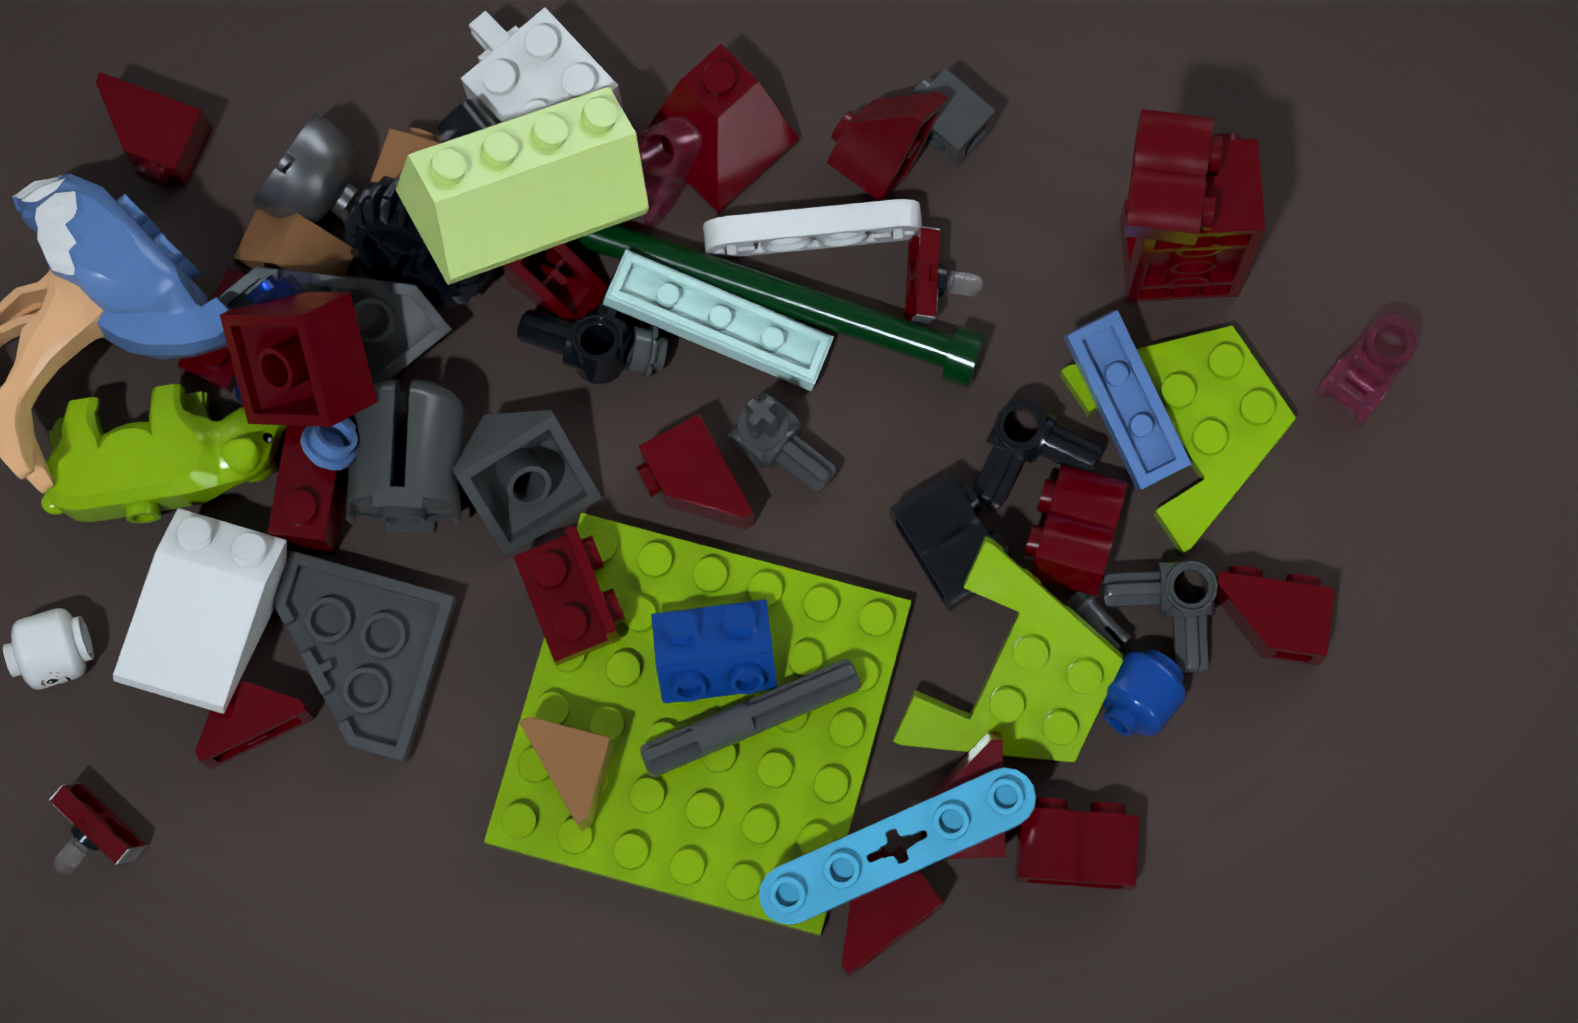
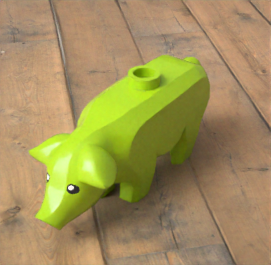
[41,384,287,524]

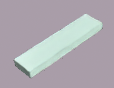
[603,249,834,391]

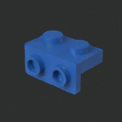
[651,599,777,703]

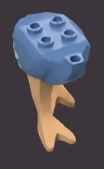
[0,173,229,494]

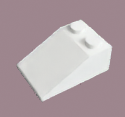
[113,508,287,714]

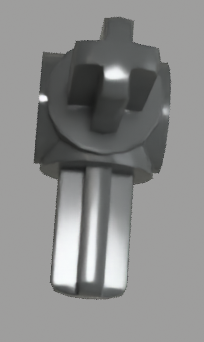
[726,393,837,493]
[1102,561,1218,672]

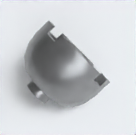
[252,113,358,223]

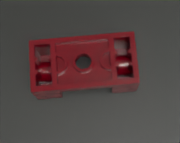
[1120,133,1266,303]

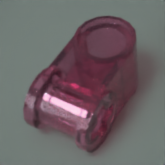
[637,116,702,228]
[1315,315,1418,427]

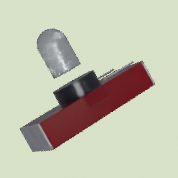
[904,226,983,326]
[49,782,147,874]

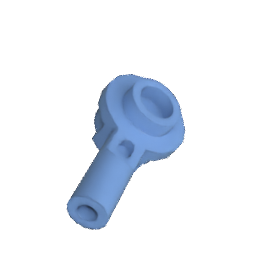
[300,416,358,470]

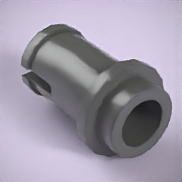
[1064,591,1132,649]

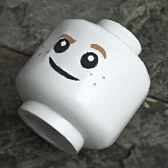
[3,608,94,690]

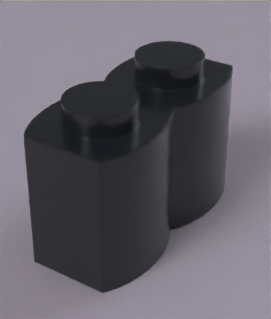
[890,473,1012,611]

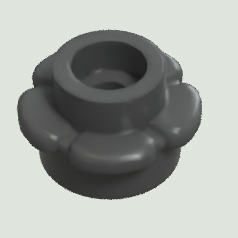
[626,325,668,380]

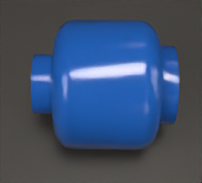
[1103,650,1186,737]

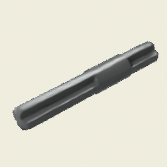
[640,659,861,777]

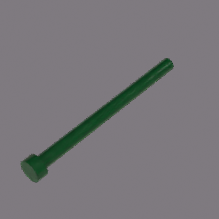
[566,224,987,388]

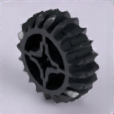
[344,176,491,309]

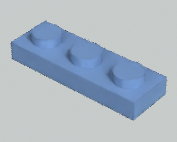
[1063,310,1191,490]

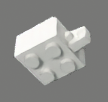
[461,7,623,124]

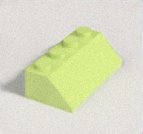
[395,87,649,285]

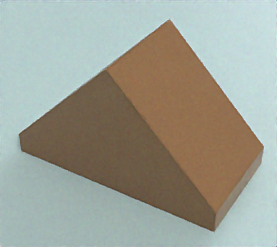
[233,209,356,276]
[520,717,614,831]

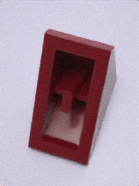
[502,244,607,323]
[195,680,315,769]

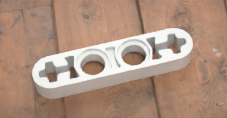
[703,199,922,258]

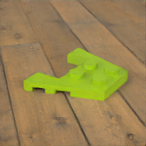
[1060,325,1296,557]
[893,536,1123,763]

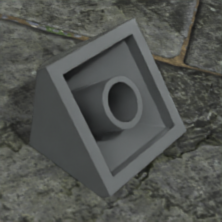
[452,410,602,558]

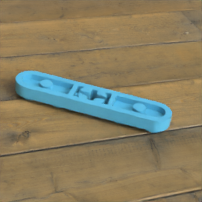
[759,768,1036,925]

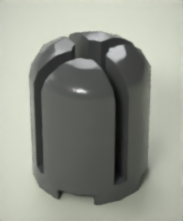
[345,379,465,534]

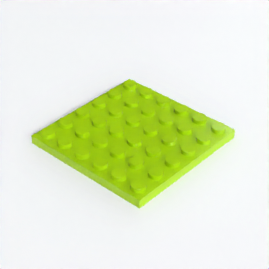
[484,513,912,937]

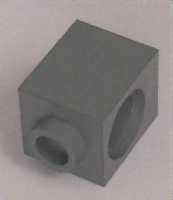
[910,68,996,168]

